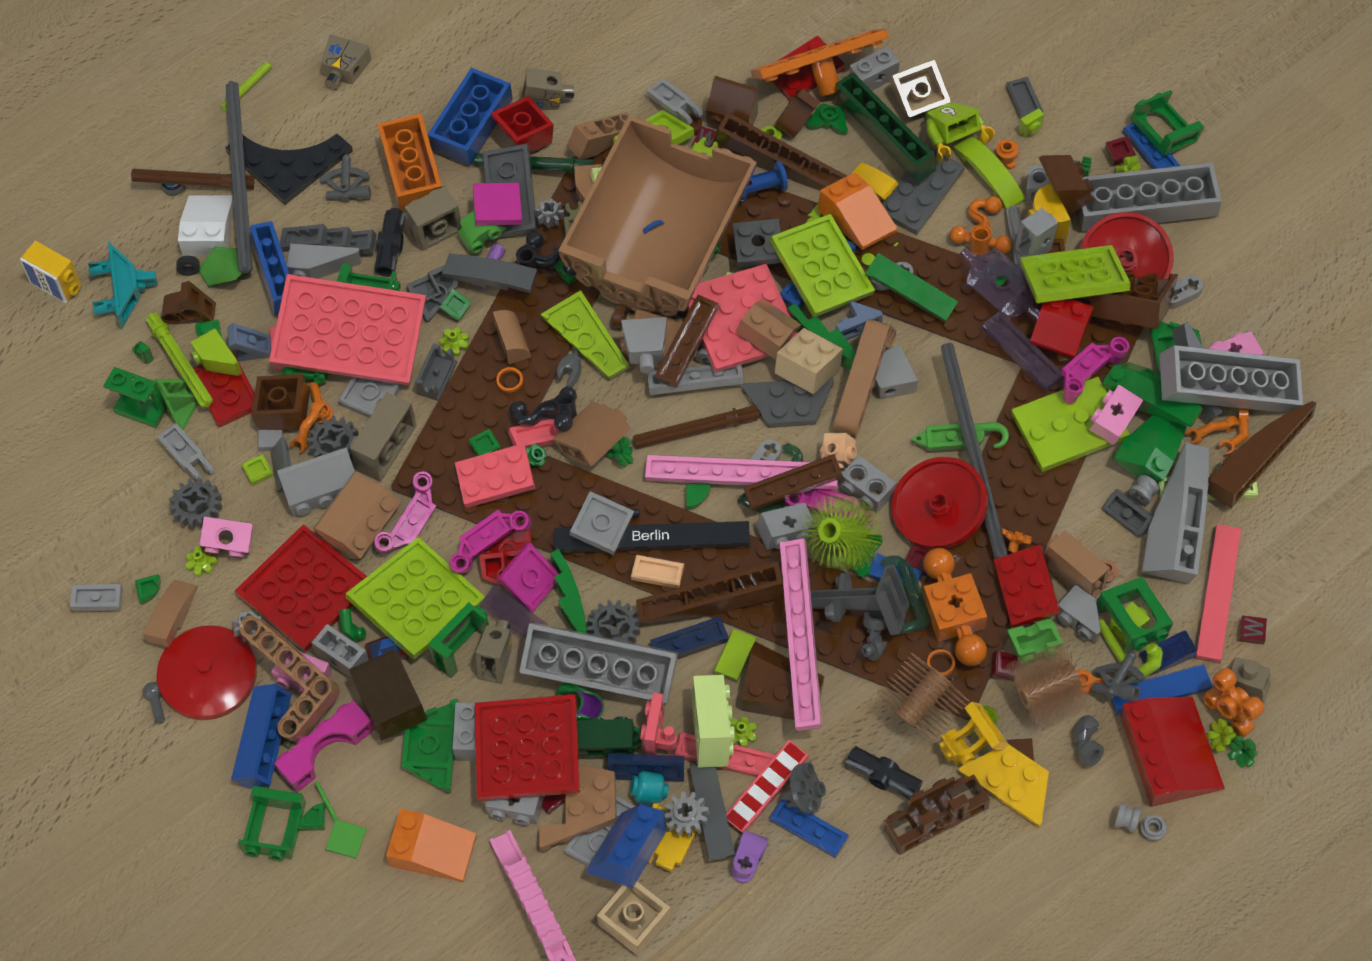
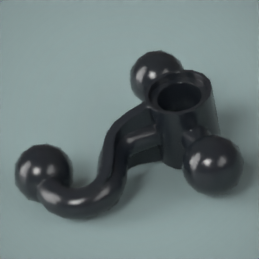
[516,231,577,276]
[509,387,577,432]

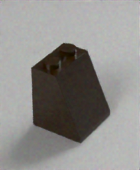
[349,649,427,741]

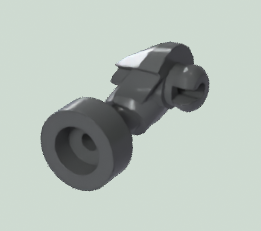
[861,611,887,661]
[1073,715,1104,767]

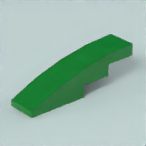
[788,303,856,371]
[550,549,587,633]

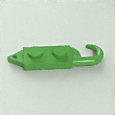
[912,422,1009,452]

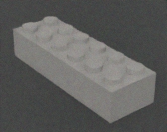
[1077,163,1222,231]
[1160,345,1303,413]
[519,622,679,703]

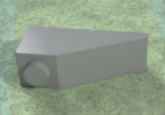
[287,244,362,279]

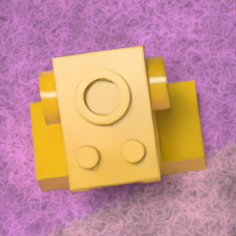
[939,702,1009,767]

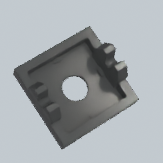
[733,219,782,267]

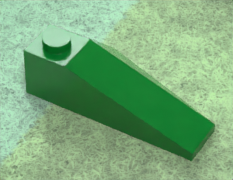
[1103,362,1203,428]
[1112,415,1187,483]

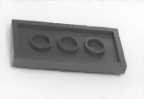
[483,144,538,238]
[882,146,965,235]

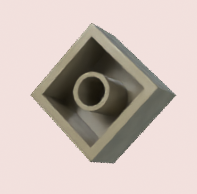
[405,186,462,251]

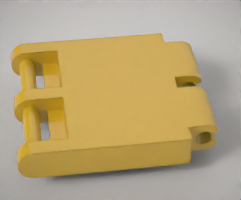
[649,803,701,872]

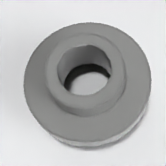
[1141,815,1167,841]

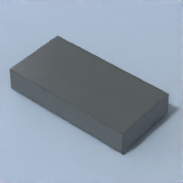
[1006,77,1043,119]

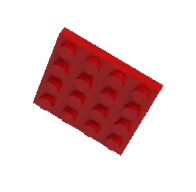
[234,524,367,653]
[475,694,580,801]

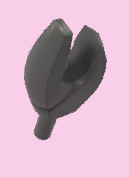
[556,348,581,387]

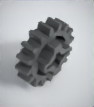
[307,416,359,460]
[169,478,223,529]
[587,600,640,643]

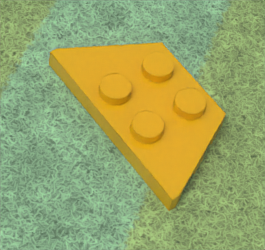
[958,745,1049,828]

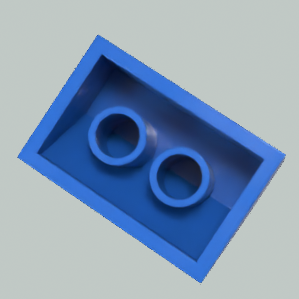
[586,804,667,888]

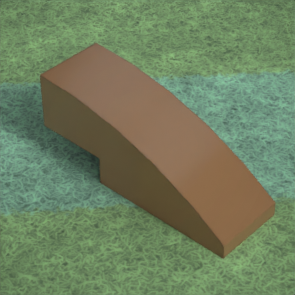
[143,580,198,647]

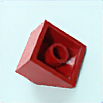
[491,96,554,152]
[1030,299,1094,358]

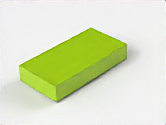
[714,629,757,683]

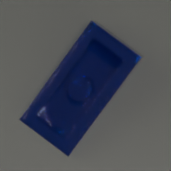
[1139,630,1197,676]

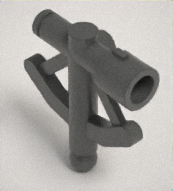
[320,154,371,202]
[1092,651,1145,701]

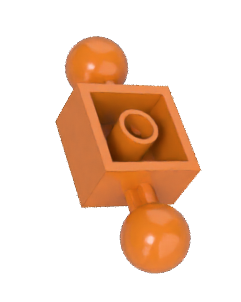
[923,548,987,666]

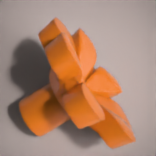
[1001,528,1032,553]

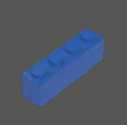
[250,221,289,316]
[231,683,292,789]

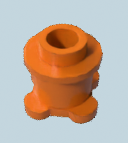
[996,139,1019,169]

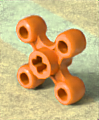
[1203,668,1265,737]

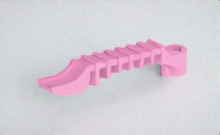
[489,830,576,961]

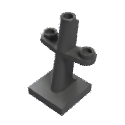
[810,564,910,635]

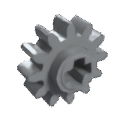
[664,791,710,838]

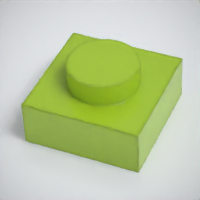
[1019,108,1044,138]

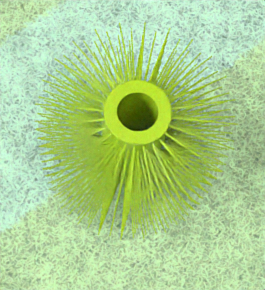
[799,494,887,571]

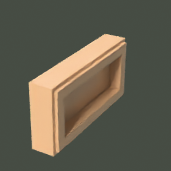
[631,555,684,589]

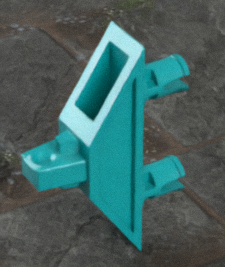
[88,241,158,329]

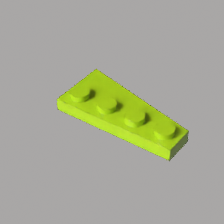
[541,290,630,380]

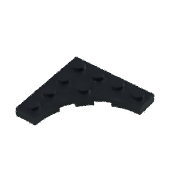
[225,134,353,205]

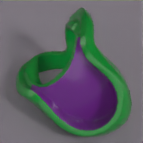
[557,683,604,720]

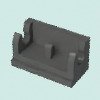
[415,343,457,401]

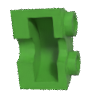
[457,211,507,256]
[1007,618,1064,666]

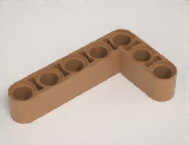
[833,318,897,437]
[239,616,340,742]

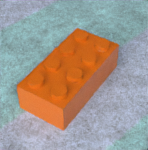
[377,113,442,211]

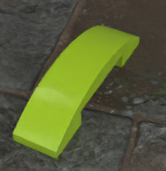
[952,136,1025,210]

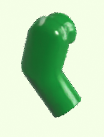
[339,609,367,642]

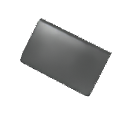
[271,437,291,492]
[1102,489,1153,538]

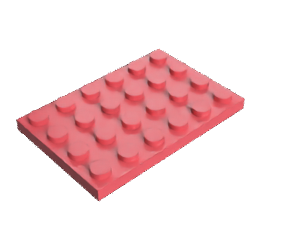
[269,274,426,386]

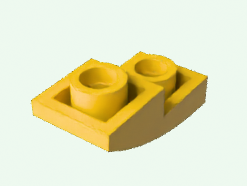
[851,162,898,201]

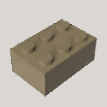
[350,392,417,482]

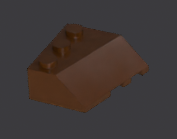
[1089,272,1178,329]
[742,642,825,720]

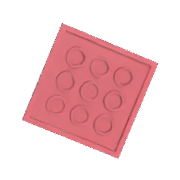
[687,264,798,373]

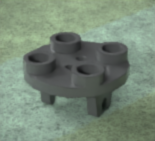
[782,762,826,814]

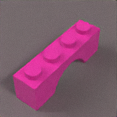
[274,700,375,793]

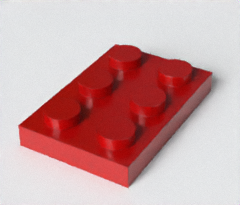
[772,36,845,101]
[994,544,1061,628]

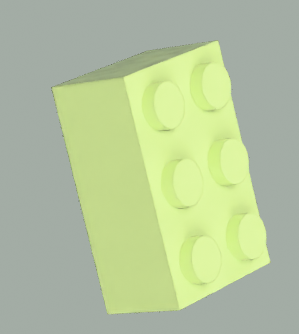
[692,675,735,768]

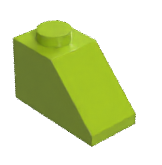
[191,329,242,376]

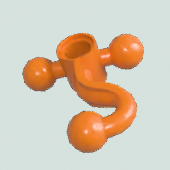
[949,196,1013,255]

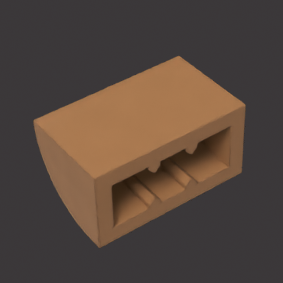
[493,310,531,364]

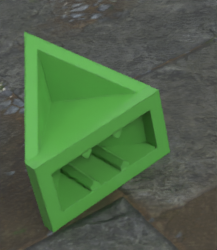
[199,247,243,288]
[155,379,199,430]

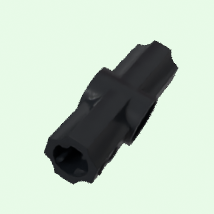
[374,208,406,277]
[845,746,923,800]

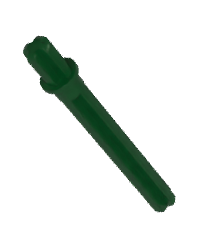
[474,153,595,174]

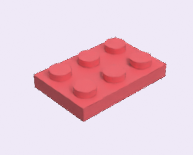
[455,443,536,508]

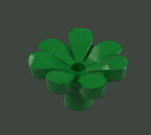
[607,436,634,467]
[1228,736,1257,768]

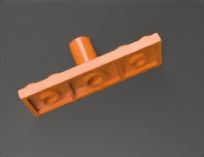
[750,29,889,96]

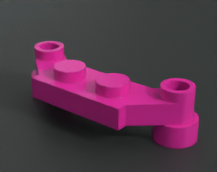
[1061,337,1129,404]
[374,471,437,553]
[785,489,874,530]
[450,509,532,574]

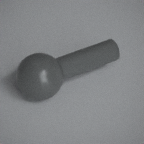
[143,682,165,723]

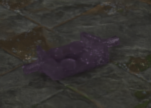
[959,247,1040,322]

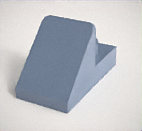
[836,301,883,340]
[227,323,271,361]

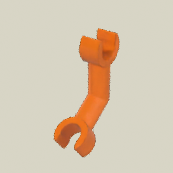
[291,400,326,453]
[1218,408,1249,458]
[1185,416,1240,445]

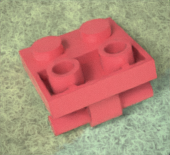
[640,693,678,755]

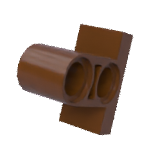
[774,89,821,139]
[161,281,216,324]

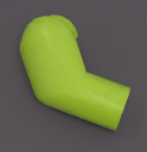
[1138,643,1163,678]

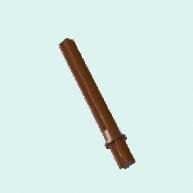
[131,168,255,190]
[633,405,760,449]

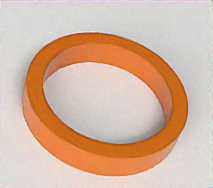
[496,367,523,393]
[927,649,955,676]

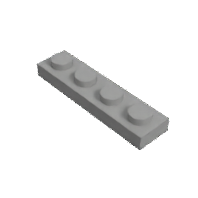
[647,365,744,395]

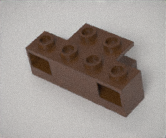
[884,774,990,855]

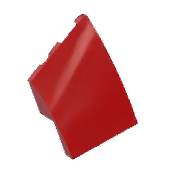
[479,524,532,588]

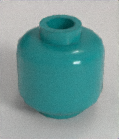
[630,771,669,806]

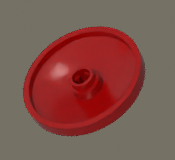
[1080,212,1174,279]
[892,457,989,550]
[157,625,257,720]

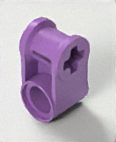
[732,830,769,883]

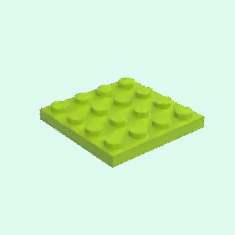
[346,537,486,660]

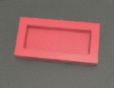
[508,419,559,448]

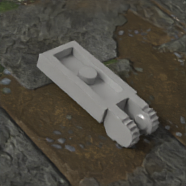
[646,78,703,125]
[157,423,215,481]

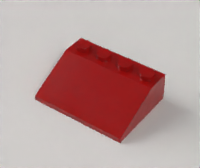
[1120,697,1225,807]

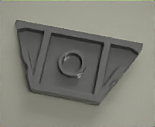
[743,377,834,428]

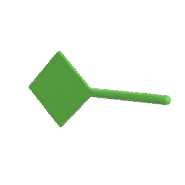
[315,782,367,859]

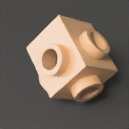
[820,433,857,471]

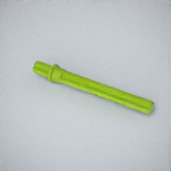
[146,312,213,408]

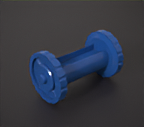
[739,161,788,202]

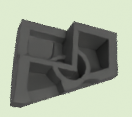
[406,265,459,322]

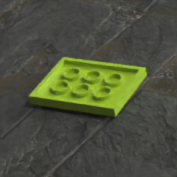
[769,214,875,318]
[1020,245,1130,303]
[1011,377,1130,472]

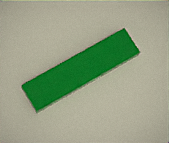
[866,253,958,322]

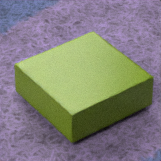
[241,454,274,486]

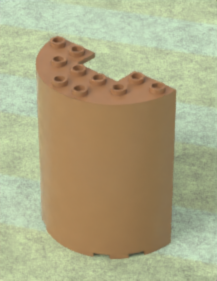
[558,116,757,316]

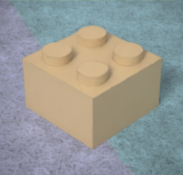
[775,328,843,394]
[597,882,671,957]

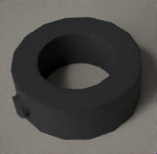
[176,255,200,276]

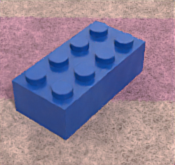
[428,67,513,166]

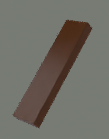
[655,295,720,388]
[743,454,843,511]

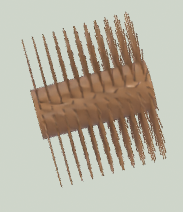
[1007,641,1091,731]
[878,653,970,743]

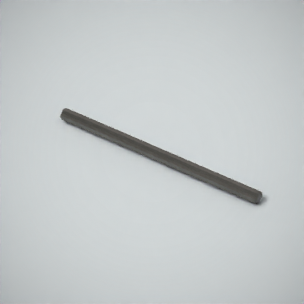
[225,81,253,274]
[941,343,1007,559]

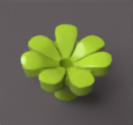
[1116,156,1141,173]
[439,327,470,356]
[186,546,218,577]
[730,716,757,747]
[1207,718,1236,752]

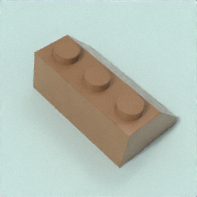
[313,472,401,559]

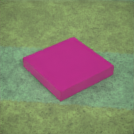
[473,183,522,225]
[497,543,559,612]

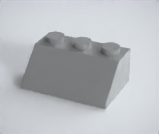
[277,447,355,516]

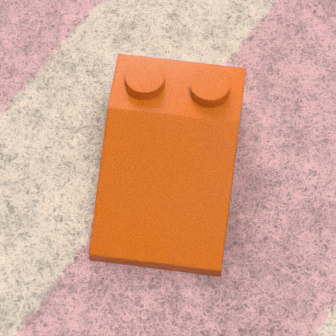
[817,172,897,250]
[386,809,477,882]

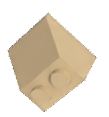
[890,60,951,118]

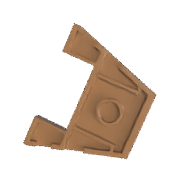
[539,764,617,851]

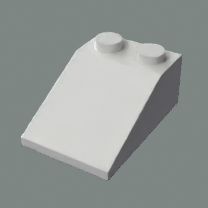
[178,195,234,256]

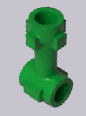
[282,367,327,385]

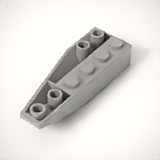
[1142,443,1209,584]

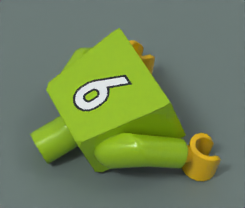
[925,102,995,163]

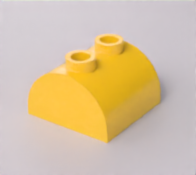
[1028,183,1071,245]

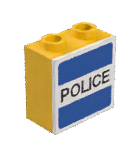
[20,240,82,304]

